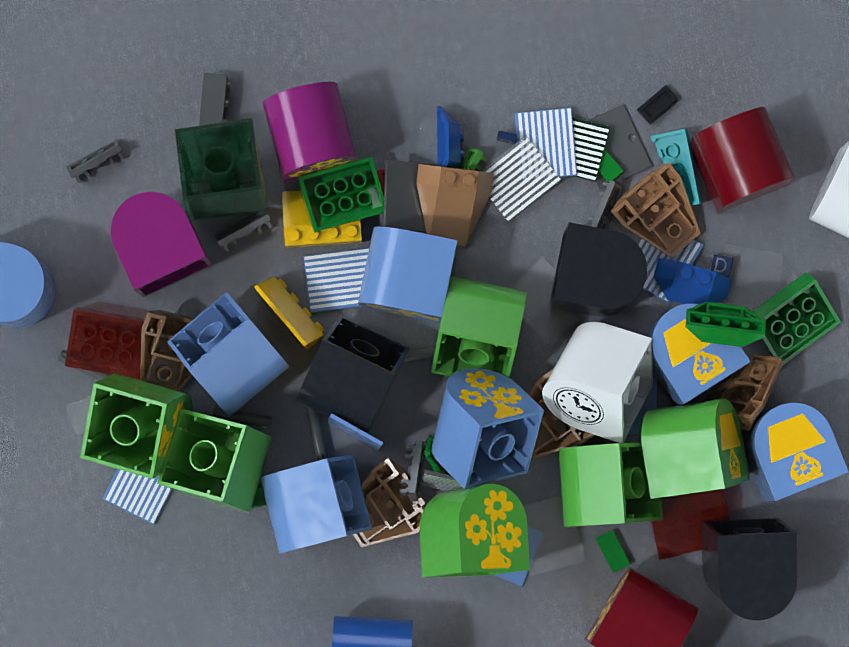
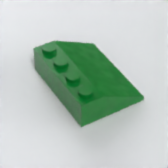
[297,157,384,233]
[753,272,841,365]

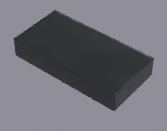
[637,85,678,124]

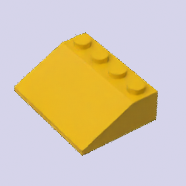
[282,190,362,249]
[254,277,325,351]

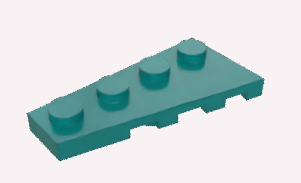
[650,128,703,206]

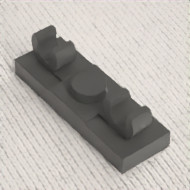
[67,139,123,183]
[587,180,624,229]
[214,208,272,252]
[399,440,426,501]

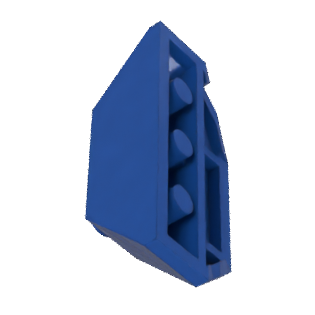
[437,106,464,169]
[653,258,732,304]

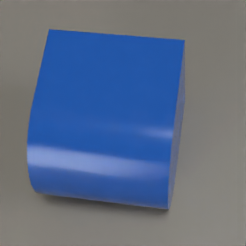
[332,616,413,647]

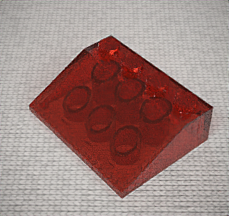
[65,307,145,379]
[649,489,730,560]

